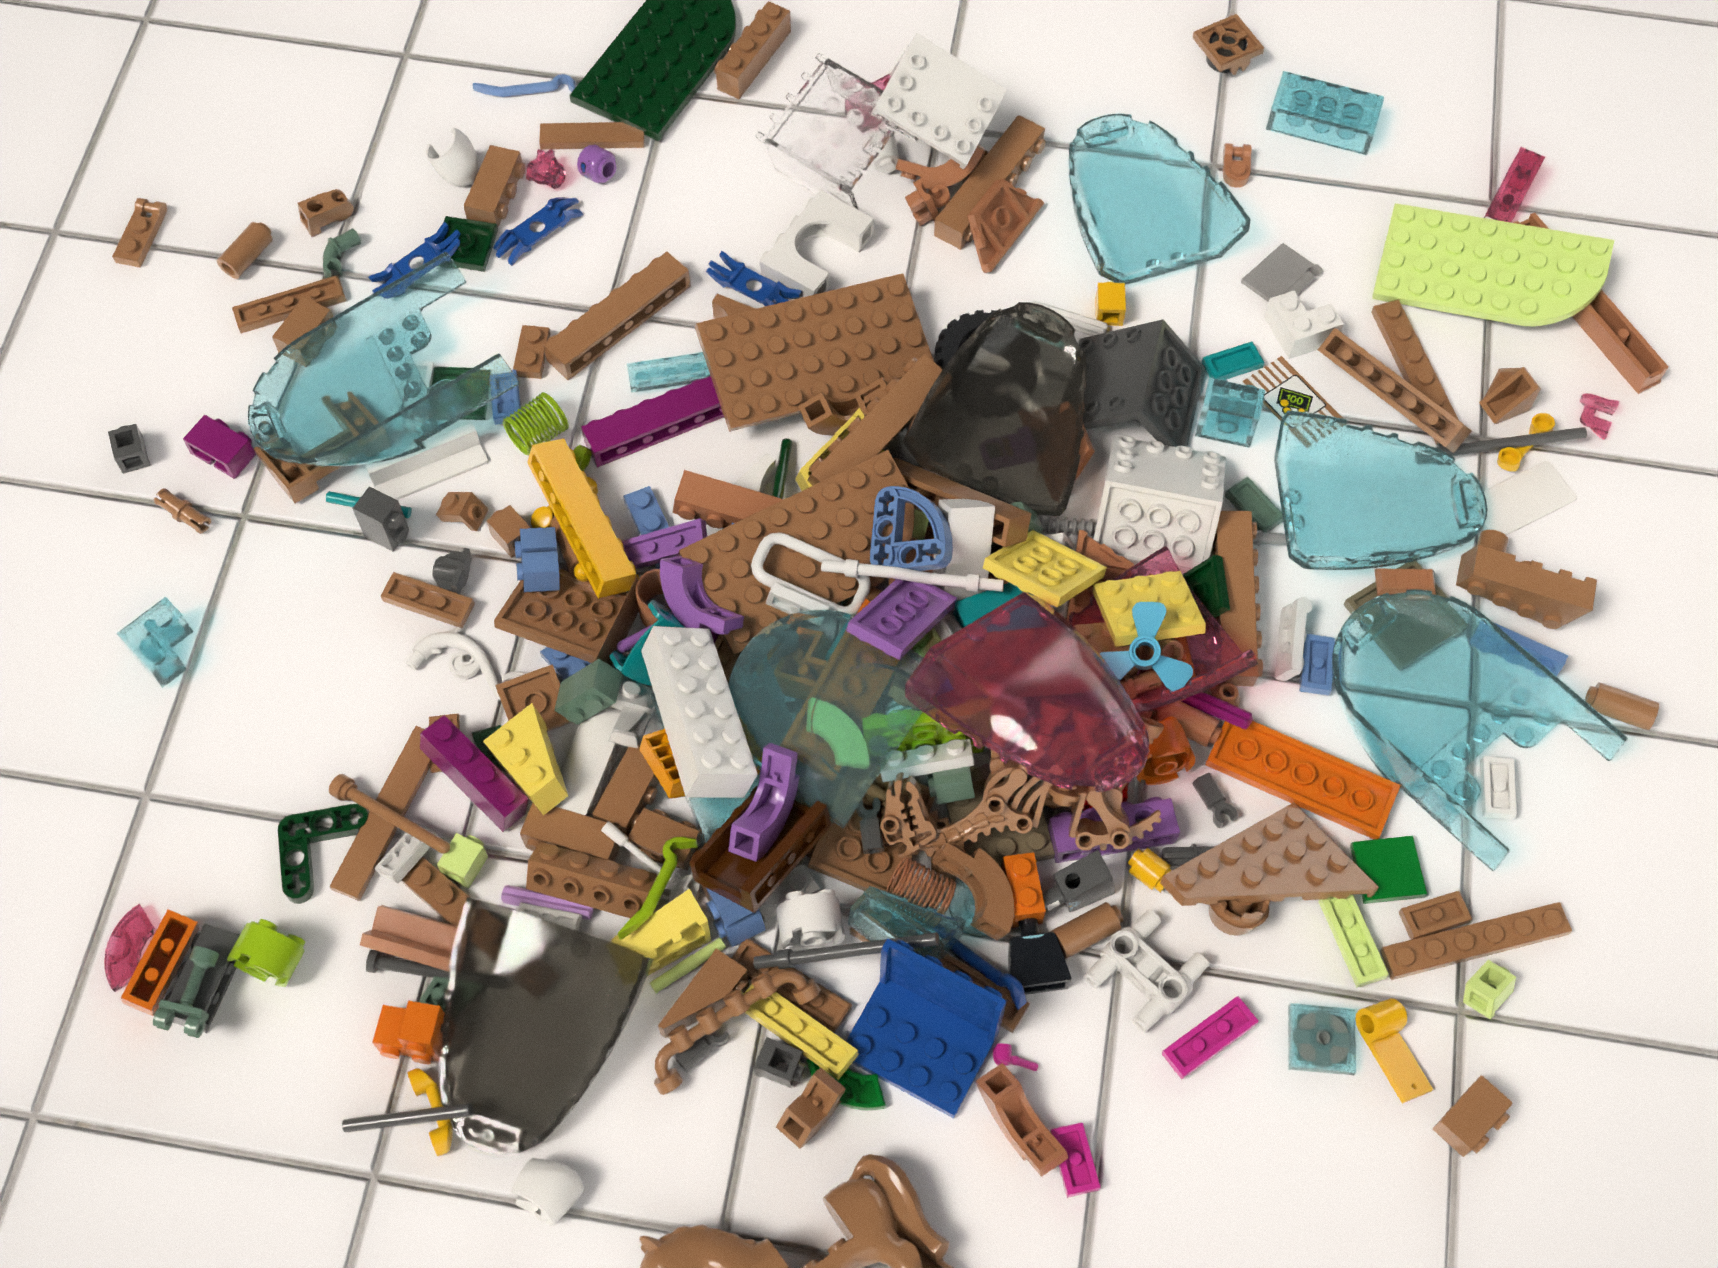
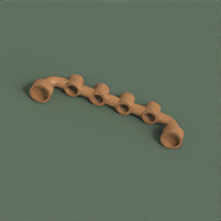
[653,970,821,1095]

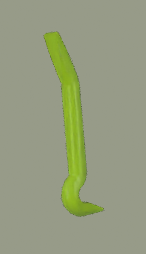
[618,836,698,940]

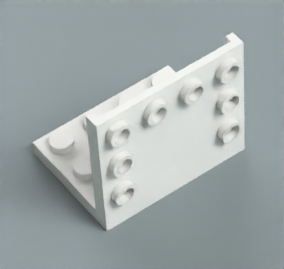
[871,33,1008,169]
[1093,435,1226,574]

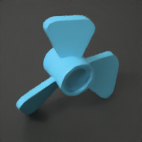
[1093,602,1193,693]

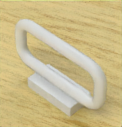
[751,532,871,628]

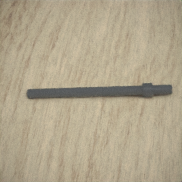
[1415,427,1587,461]
[753,932,940,970]

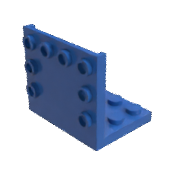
[846,938,1007,1119]

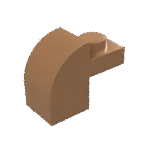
[776,1067,846,1149]

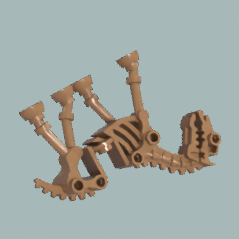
[881,675,1164,858]

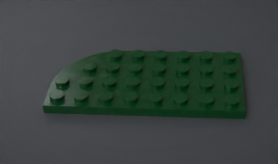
[569,0,736,142]

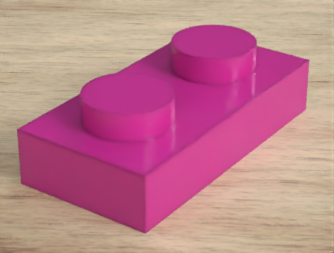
[1050,1122,1101,1198]

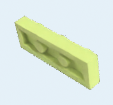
[1318,894,1389,988]

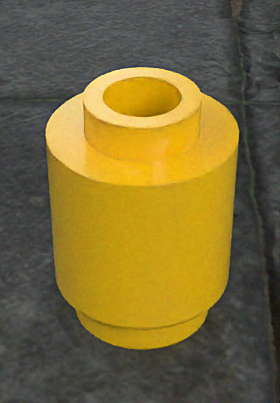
[1128,847,1172,893]

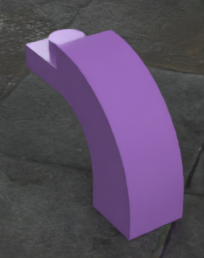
[729,743,800,862]

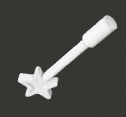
[601,821,694,901]

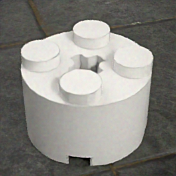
[776,889,845,951]

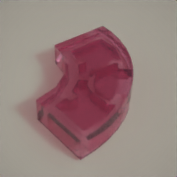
[104,904,156,992]

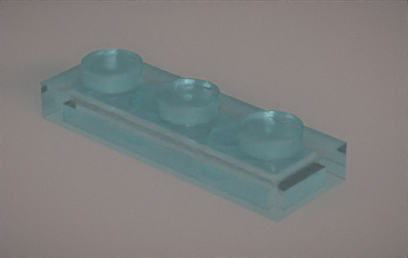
[627,352,710,393]

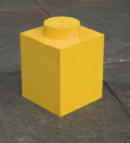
[1095,282,1126,326]

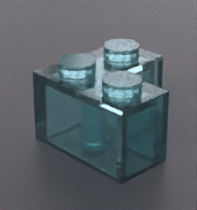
[116,597,193,688]

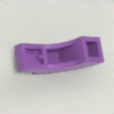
[660,556,744,634]

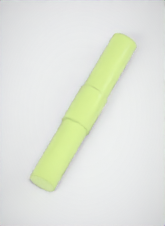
[650,937,726,993]

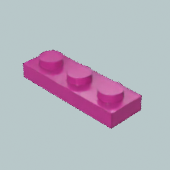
[1161,996,1259,1080]

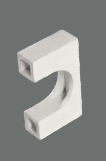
[759,190,874,298]

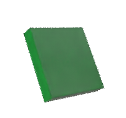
[1350,836,1427,904]

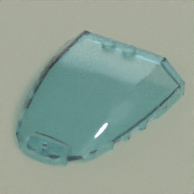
[1068,113,1251,285]
[1274,410,1488,570]

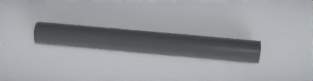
[342,1103,473,1133]

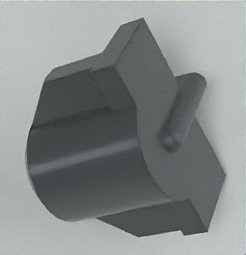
[432,548,472,594]

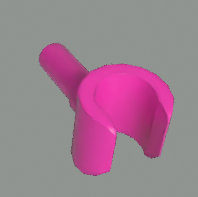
[993,1043,1038,1071]

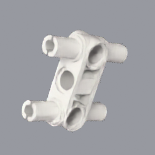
[1084,909,1209,1033]

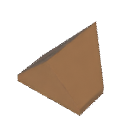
[1479,367,1541,424]

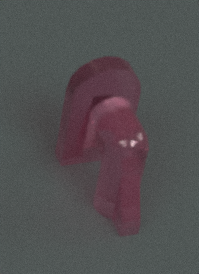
[1579,393,1620,440]

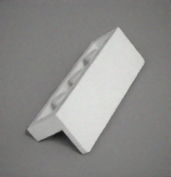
[365,422,488,500]

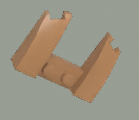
[254,392,392,504]

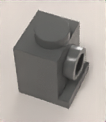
[108,424,151,474]
[754,1037,807,1088]

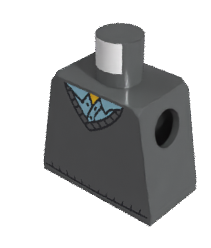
[1042,850,1115,912]

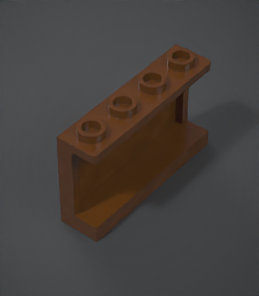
[689,786,831,913]

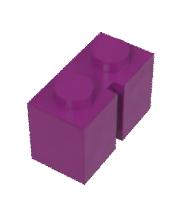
[183,414,256,479]

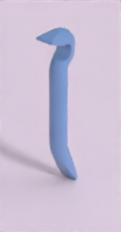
[472,74,576,97]

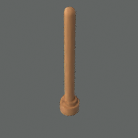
[329,774,450,854]

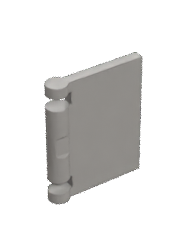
[1241,243,1322,302]

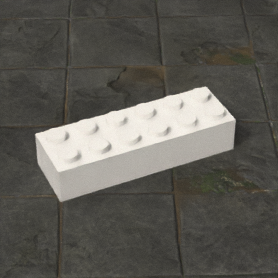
[641,626,758,798]

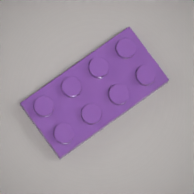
[846,579,957,660]

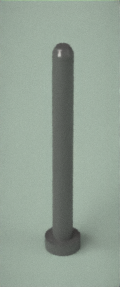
[366,950,508,989]

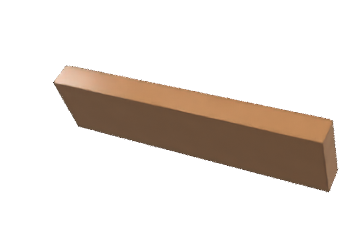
[539,122,645,150]
[232,275,347,334]
[731,939,852,1033]

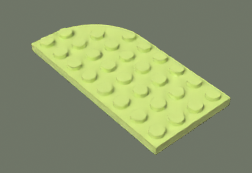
[1372,203,1614,326]

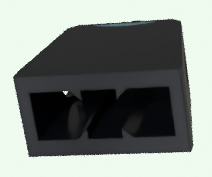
[1008,918,1072,995]

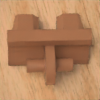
[904,179,951,226]

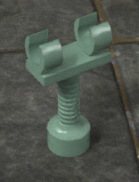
[153,946,219,1038]

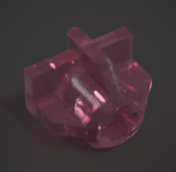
[526,149,566,189]

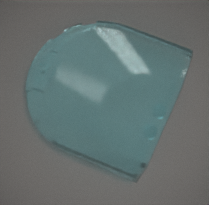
[729,610,951,829]

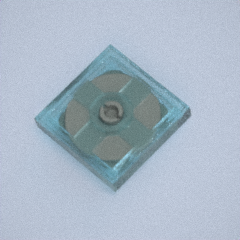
[1288,1003,1356,1076]

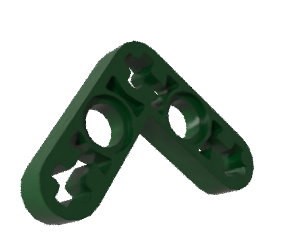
[278,804,368,904]

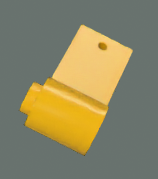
[1355,998,1434,1104]

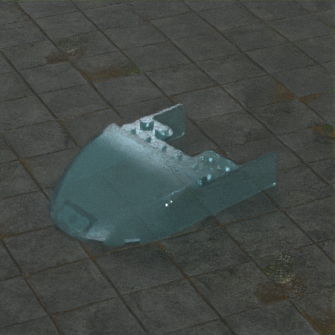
[248,252,520,467]
[1332,589,1628,872]

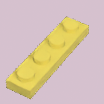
[744,984,858,1080]

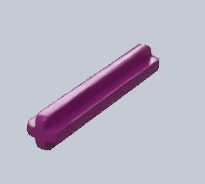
[1170,685,1253,729]

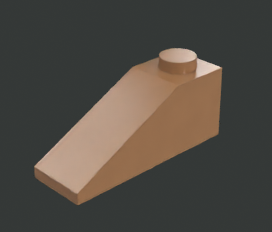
[658,948,750,1038]

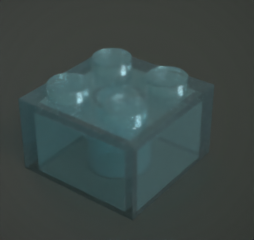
[1195,378,1265,448]

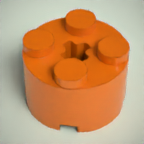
[1125,716,1195,785]

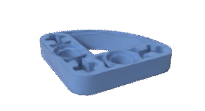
[870,486,953,571]

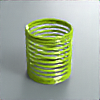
[503,392,569,456]

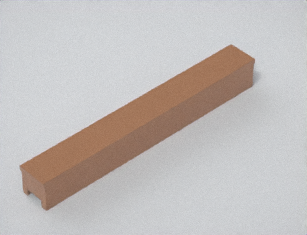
[1513,212,1669,394]

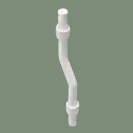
[821,559,1004,592]

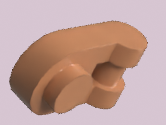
[1223,143,1252,188]

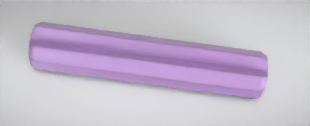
[501,885,594,920]

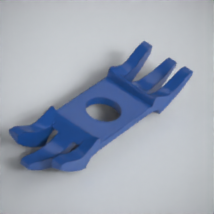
[493,197,583,266]
[368,222,461,297]
[706,251,802,306]

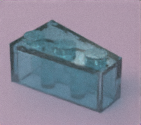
[848,886,966,961]

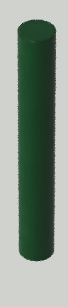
[772,438,793,499]

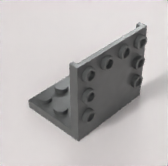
[1062,319,1206,447]

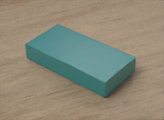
[1201,341,1265,384]

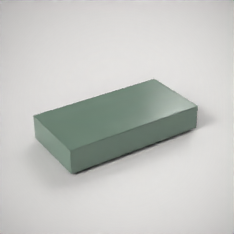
[1225,477,1285,532]

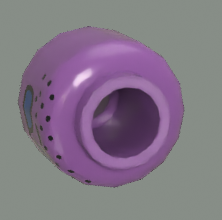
[577,145,616,183]

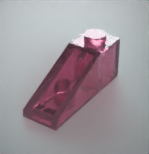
[1484,147,1545,223]

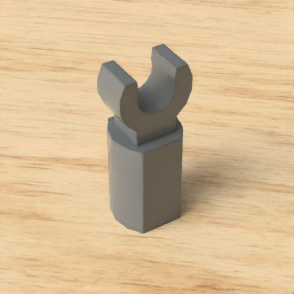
[1192,772,1238,828]
[855,798,884,854]
[674,1031,730,1072]

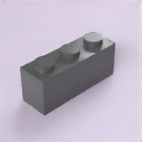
[164,924,240,1033]

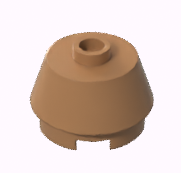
[1209,900,1270,936]

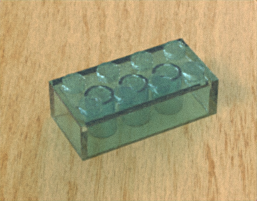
[1266,71,1385,156]

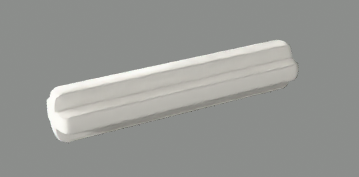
[1028,301,1107,336]

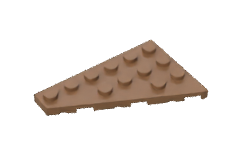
[1160,802,1379,906]

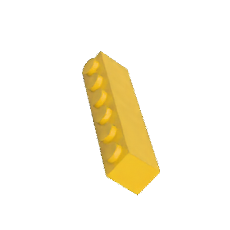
[527,438,636,599]

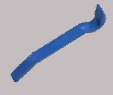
[929,920,1027,1009]

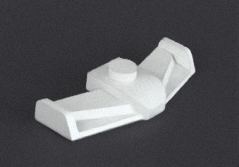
[608,650,656,749]

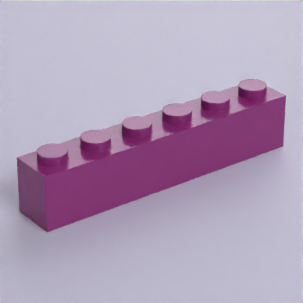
[581,376,724,468]

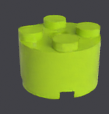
[227,919,306,987]

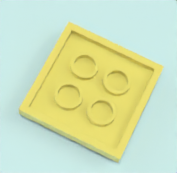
[983,530,1107,608]
[1093,571,1206,647]

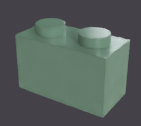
[554,659,622,725]

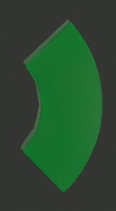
[806,1059,886,1111]

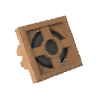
[1192,13,1264,75]

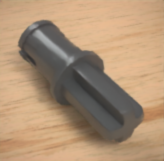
[1161,843,1215,866]

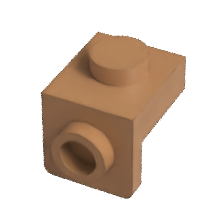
[436,492,488,531]

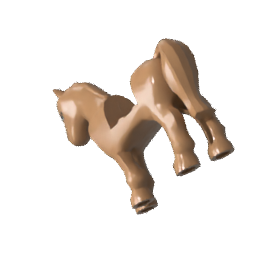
[639,1154,954,1268]

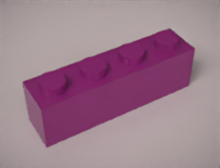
[420,715,528,832]

